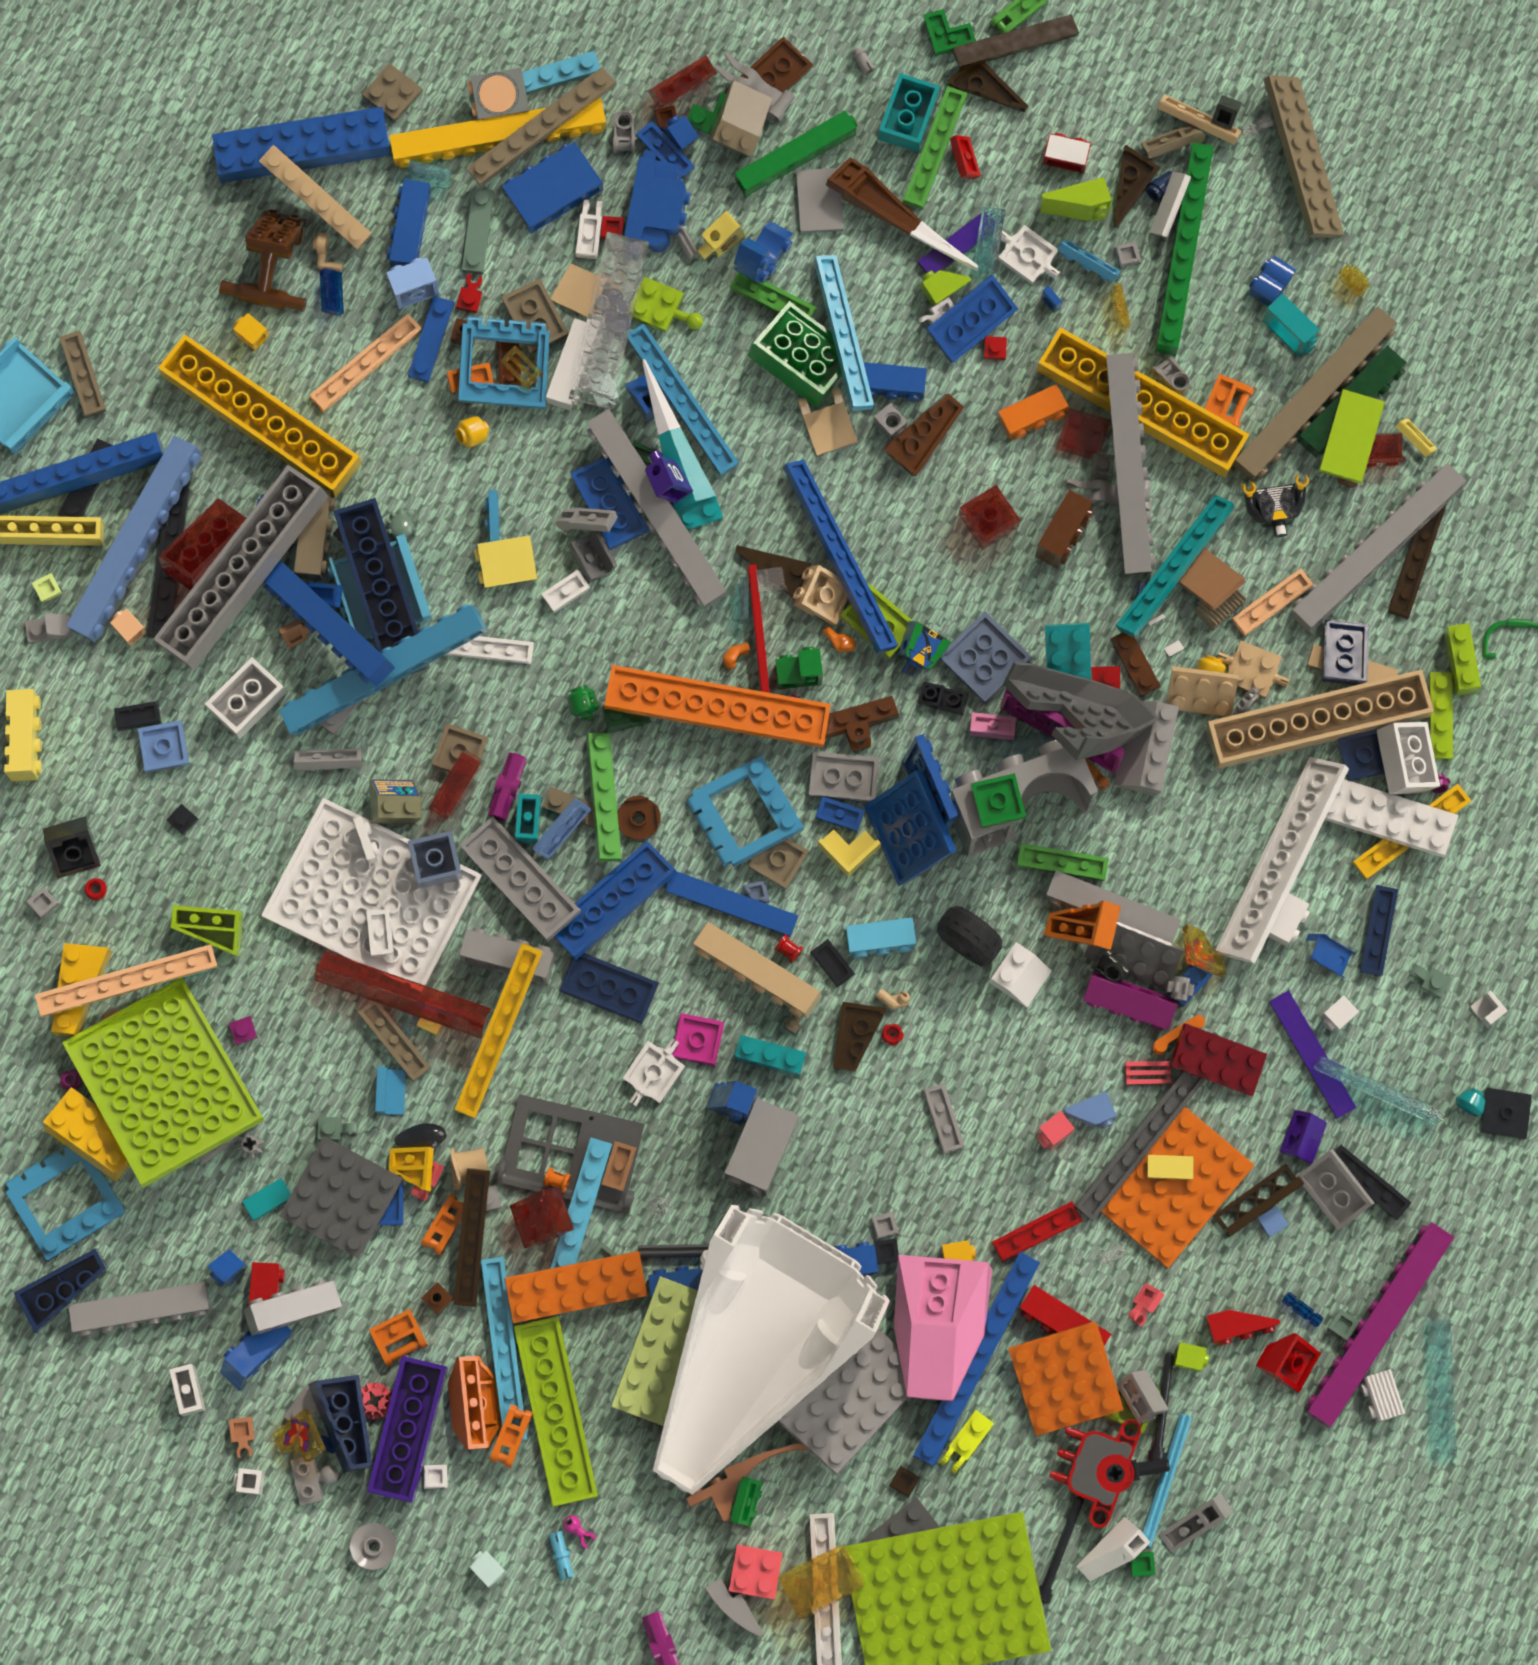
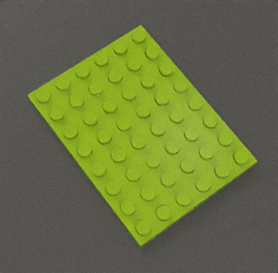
[62,978,264,1188]
[842,1511,1052,1665]

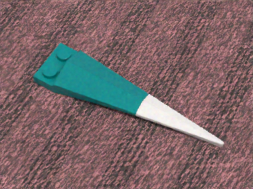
[642,359,723,531]

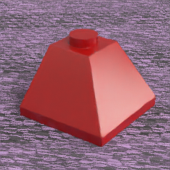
[1256,1333,1321,1393]

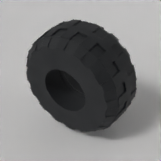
[937,905,1002,966]

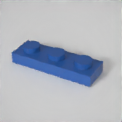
[636,121,695,179]

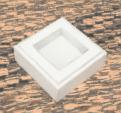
[424,1465,448,1489]

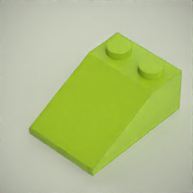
[1039,177,1112,222]

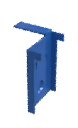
[1306,934,1356,978]

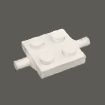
[996,225,1061,285]
[623,1038,686,1107]

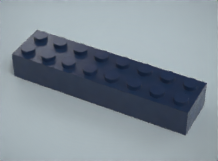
[333,498,430,675]

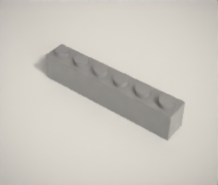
[1045,870,1181,943]
[68,1282,211,1337]

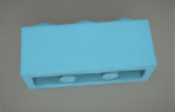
[846,917,916,959]

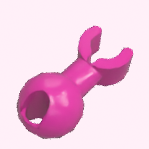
[563,1515,596,1548]

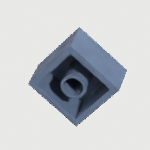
[408,831,463,889]

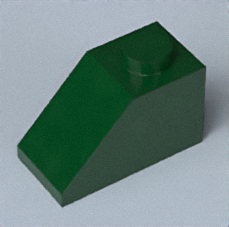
[602,707,651,733]

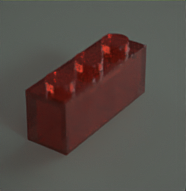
[647,55,717,109]
[428,750,485,820]

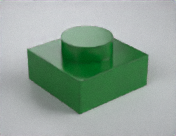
[1130,1552,1156,1577]

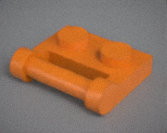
[1204,374,1255,428]
[369,1309,428,1367]

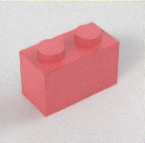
[1036,1111,1075,1151]

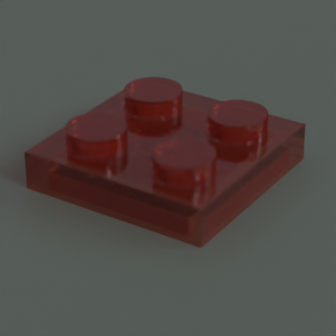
[1056,408,1110,462]

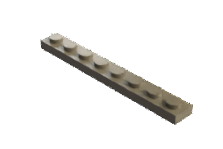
[467,67,616,187]

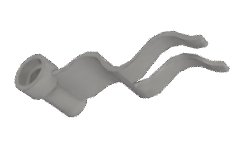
[714,51,795,123]
[1065,478,1151,511]

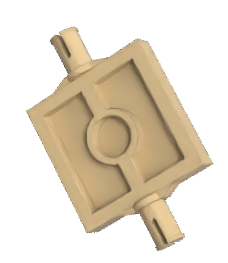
[1217,641,1290,698]

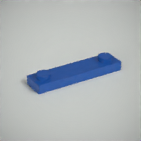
[408,296,455,383]

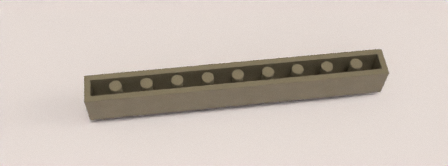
[1233,306,1397,482]

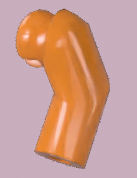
[723,642,751,669]

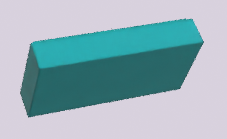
[242,1178,291,1221]

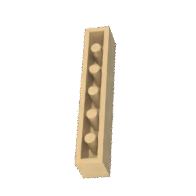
[259,145,372,250]
[693,922,822,1018]

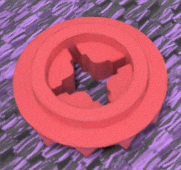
[361,1382,392,1420]

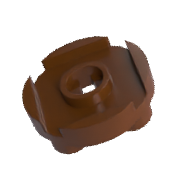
[617,796,661,841]

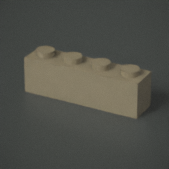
[294,490,336,580]

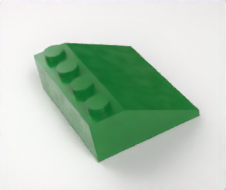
[747,301,842,407]

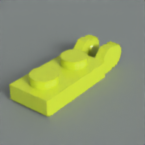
[939,1410,994,1474]

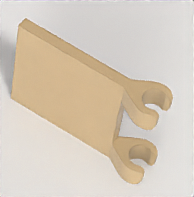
[551,263,622,325]
[798,387,858,456]

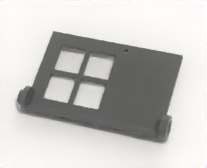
[494,1094,645,1214]

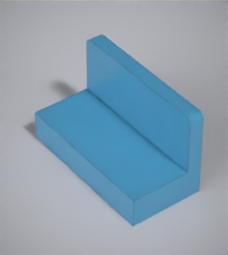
[375,1066,406,1115]

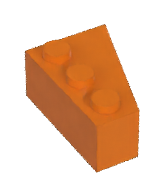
[1044,901,1121,950]

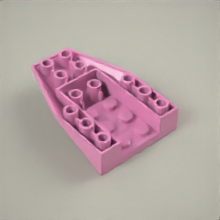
[894,1255,993,1401]

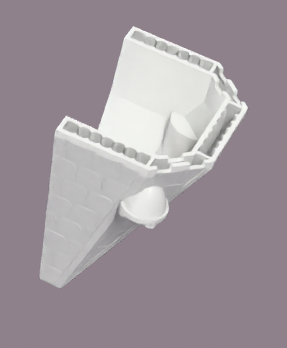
[653,1205,890,1495]

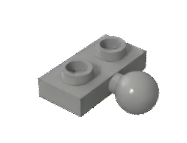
[290,1455,339,1506]

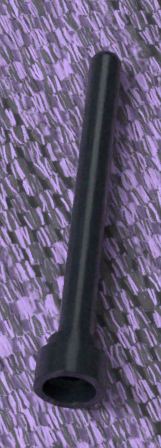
[1147,1352,1174,1461]
[1039,1496,1084,1604]

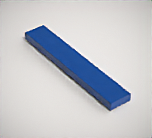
[665,871,799,937]

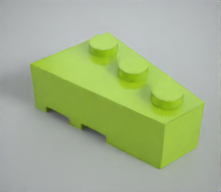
[171,905,244,956]

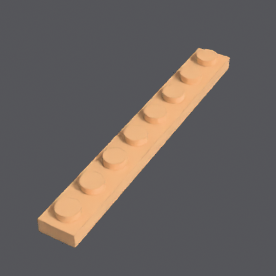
[35,945,217,1018]

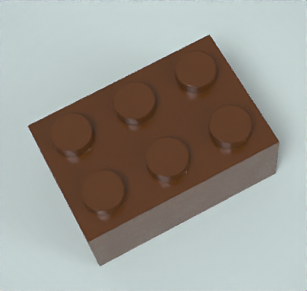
[1035,489,1093,569]

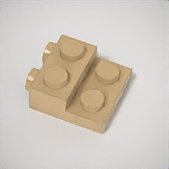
[793,565,848,625]

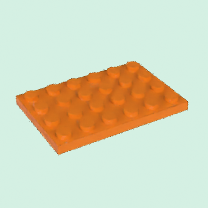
[1101,1107,1254,1269]

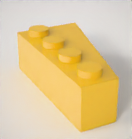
[51,943,112,1037]

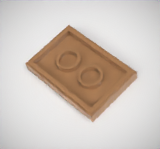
[1178,548,1246,611]

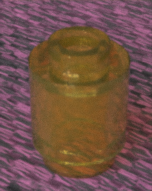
[1339,264,1371,296]

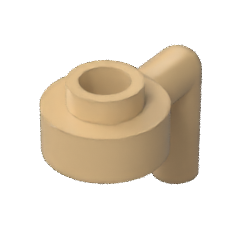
[313,232,343,272]

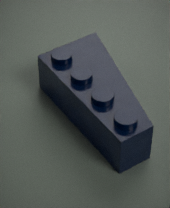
[14,1248,108,1333]
[308,1375,373,1473]

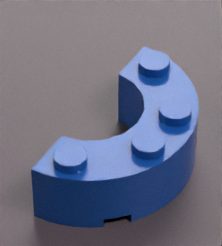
[734,221,793,283]

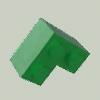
[775,647,823,689]

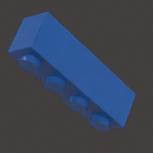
[387,179,431,267]

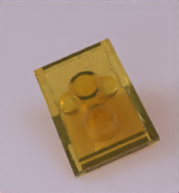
[778,1544,865,1619]

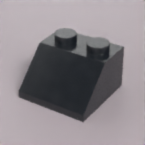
[43,816,101,878]

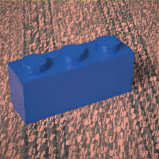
[863,362,927,402]

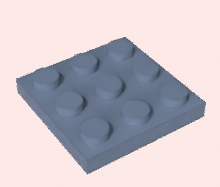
[939,611,1032,704]

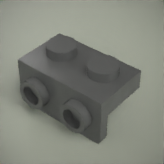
[568,531,617,583]

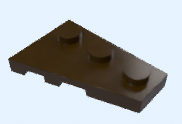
[833,1002,887,1072]

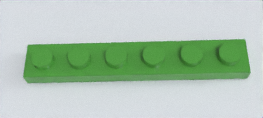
[903,86,967,210]
[586,733,622,862]

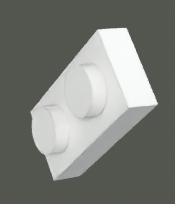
[541,570,590,613]
[353,816,379,865]
[366,909,394,957]

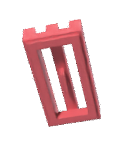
[1125,1061,1172,1085]

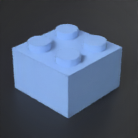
[386,258,439,309]

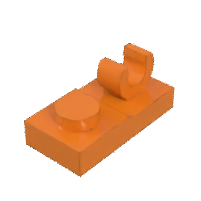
[446,363,494,393]

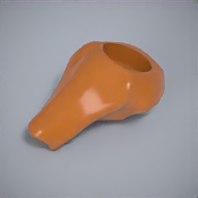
[822,626,856,652]

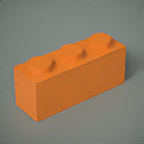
[997,384,1069,440]

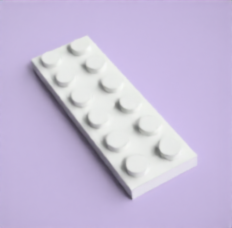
[1325,779,1459,858]

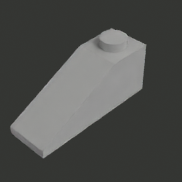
[1159,1493,1234,1553]

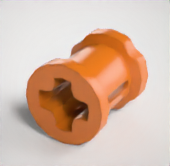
[543,1167,571,1193]

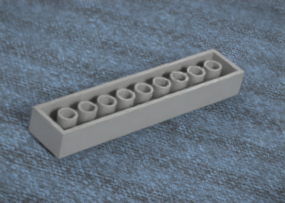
[153,465,329,671]

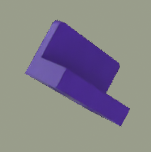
[1280,1110,1327,1164]

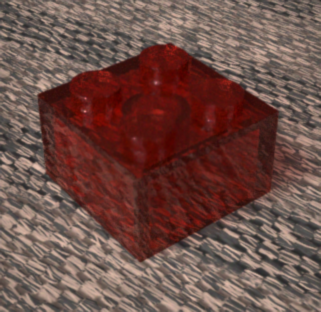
[958,485,1021,550]
[510,1187,574,1248]

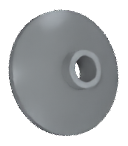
[350,1523,396,1570]

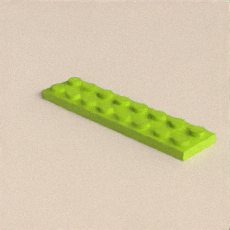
[514,1316,598,1507]

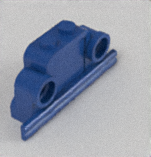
[624,150,691,261]

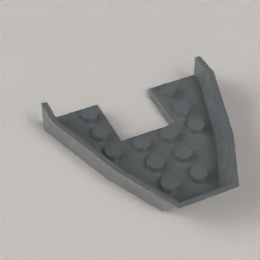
[1003,662,1160,761]

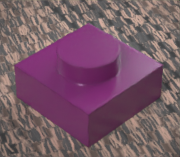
[229,1016,258,1045]

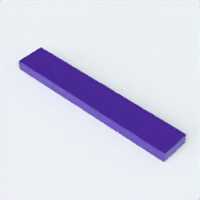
[1269,990,1357,1119]

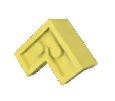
[817,830,881,877]

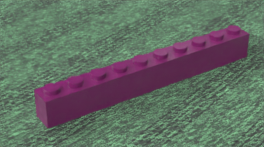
[1305,1222,1454,1428]

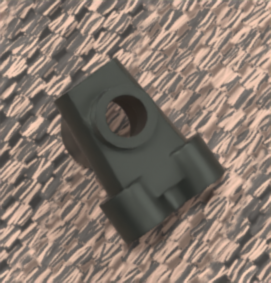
[1091,948,1131,983]

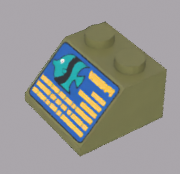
[369,779,422,824]

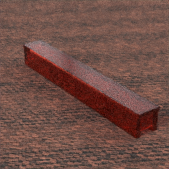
[314,951,491,1039]

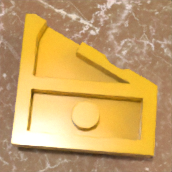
[388,1147,434,1192]

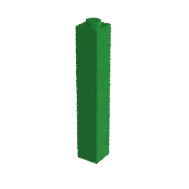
[735,110,858,197]

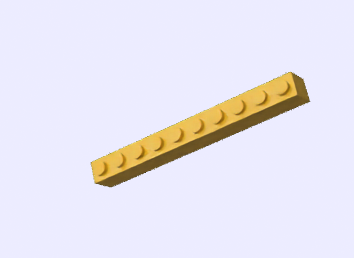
[389,98,607,168]

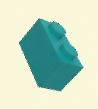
[515,794,542,844]

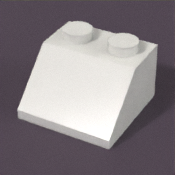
[990,942,1052,1008]

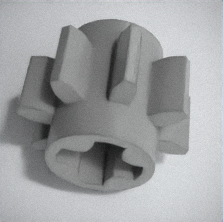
[1166,976,1195,1001]
[236,1131,265,1160]

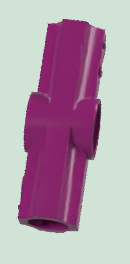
[488,752,527,821]
[642,1611,680,1665]

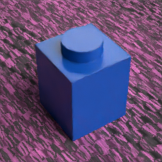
[663,115,699,150]

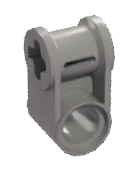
[613,111,635,154]
[1151,355,1190,396]

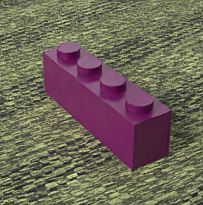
[1083,970,1178,1030]

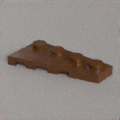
[881,394,964,476]

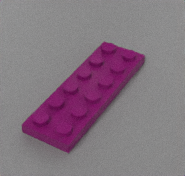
[1000,688,1125,774]

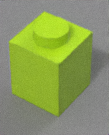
[1173,1342,1209,1372]

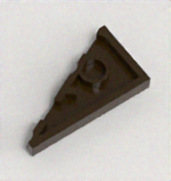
[947,62,1029,112]
[1113,145,1160,228]
[735,545,811,600]

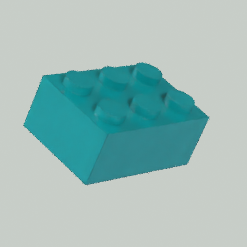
[878,73,940,153]

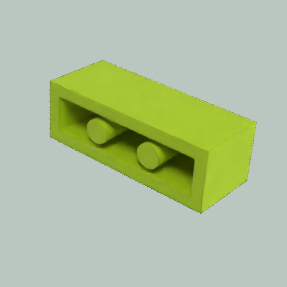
[1444,623,1481,696]

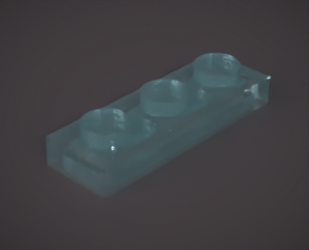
[972,207,1006,274]

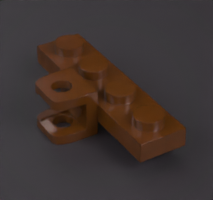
[825,696,899,752]

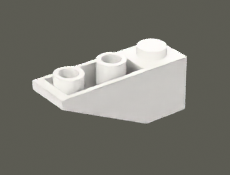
[1076,1517,1150,1581]

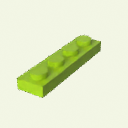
[1429,672,1453,760]

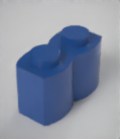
[1249,256,1296,306]

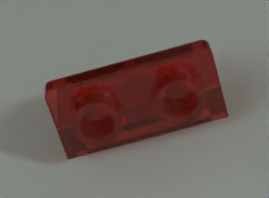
[1367,432,1404,467]

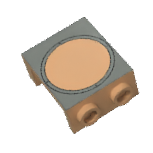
[467,68,529,120]

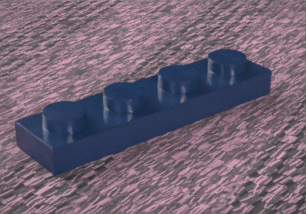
[1359,885,1398,977]

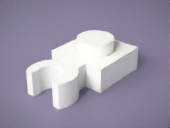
[919,297,953,332]

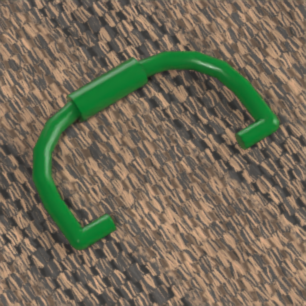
[1483,618,1538,658]

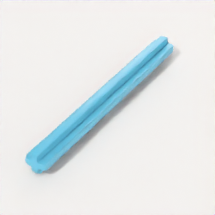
[1142,1414,1192,1547]

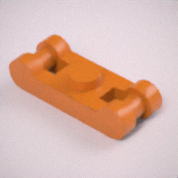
[1152,1015,1205,1055]
[421,1194,464,1256]
[489,1404,533,1469]

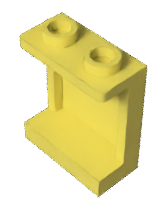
[474,535,537,588]

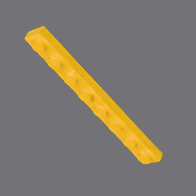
[454,943,543,1118]

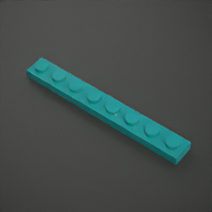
[1116,495,1235,638]

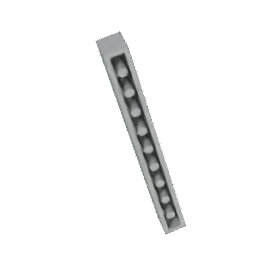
[1106,353,1156,575]
[587,408,728,608]
[1291,463,1466,634]

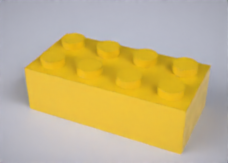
[43,1087,130,1182]

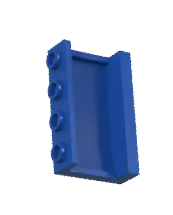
[502,142,603,234]

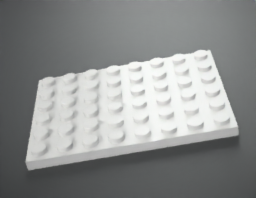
[261,798,483,995]

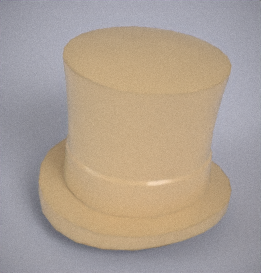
[450,1147,488,1190]

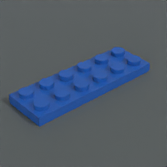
[554,841,677,960]

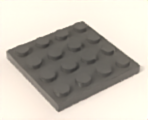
[279,1136,404,1260]

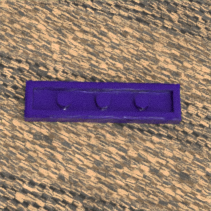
[918,211,998,273]

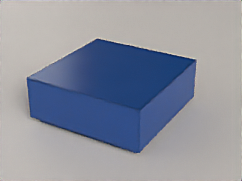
[1041,286,1062,313]

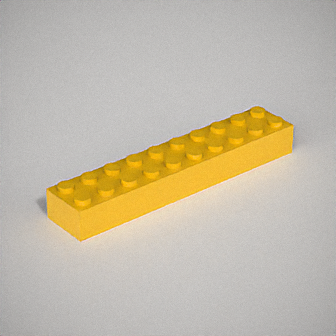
[1037,327,1250,478]
[158,334,362,498]

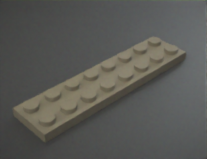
[1263,75,1344,238]

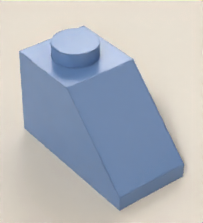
[1063,1091,1117,1129]

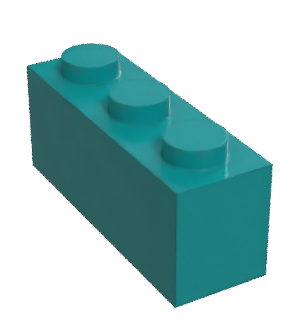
[735,1035,806,1078]

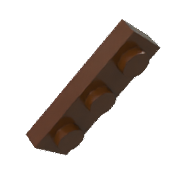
[1110,632,1161,697]

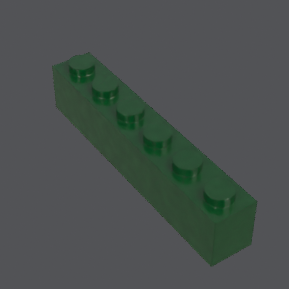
[1297,345,1407,459]

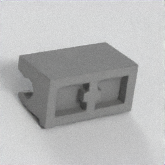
[1117,1370,1168,1424]

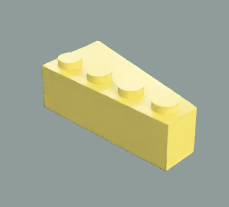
[4,689,42,781]

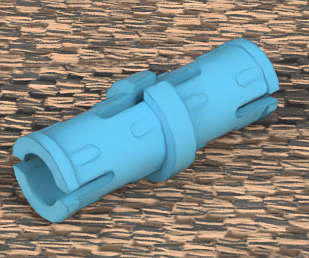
[548,1531,574,1580]

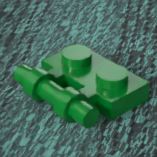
[730,1476,763,1527]

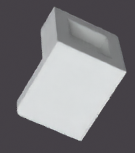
[1471,990,1507,1028]

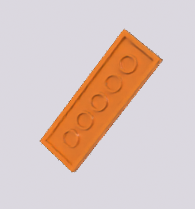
[504,1251,648,1323]

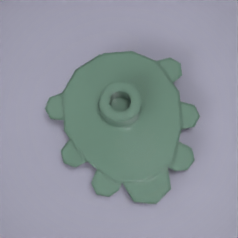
[386,508,417,537]

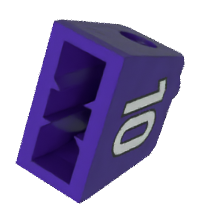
[645,451,693,503]

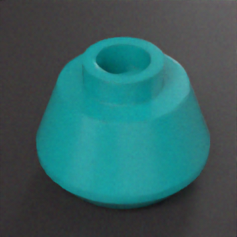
[1456,1088,1485,1117]

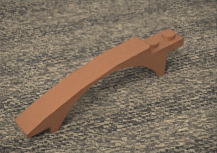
[686,1443,809,1522]

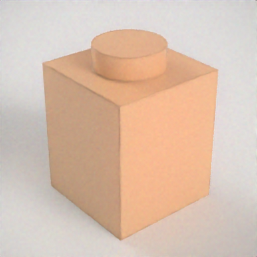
[110,609,147,647]

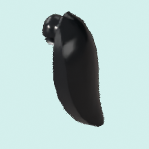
[394,1123,447,1148]

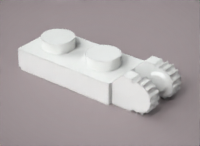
[576,200,603,259]

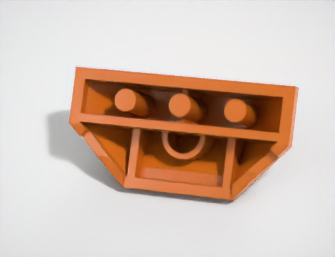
[448,1356,501,1450]

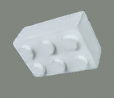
[205,657,286,740]
[1376,722,1440,795]

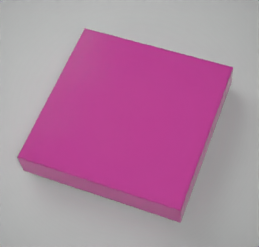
[672,1013,725,1066]

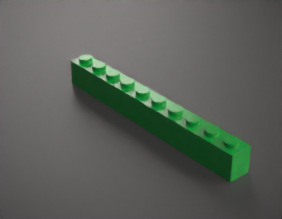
[1155,142,1214,356]

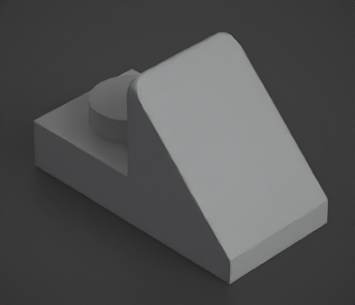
[25,613,73,644]

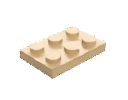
[1166,666,1238,717]

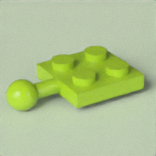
[627,277,703,333]

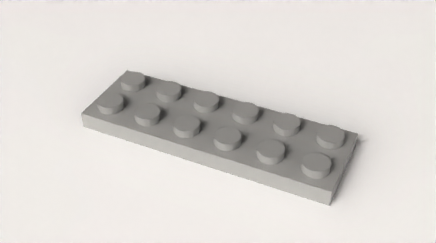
[459,816,581,942]

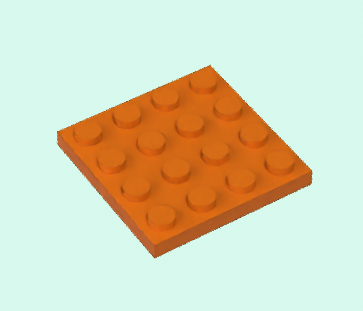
[1008,1321,1124,1436]

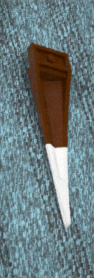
[826,157,979,271]

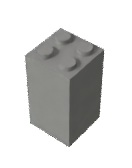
[725,1098,799,1198]

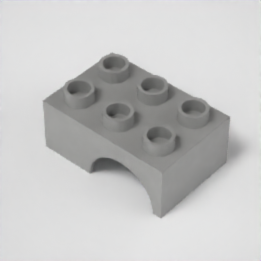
[950,740,1098,857]

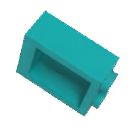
[1262,293,1320,357]

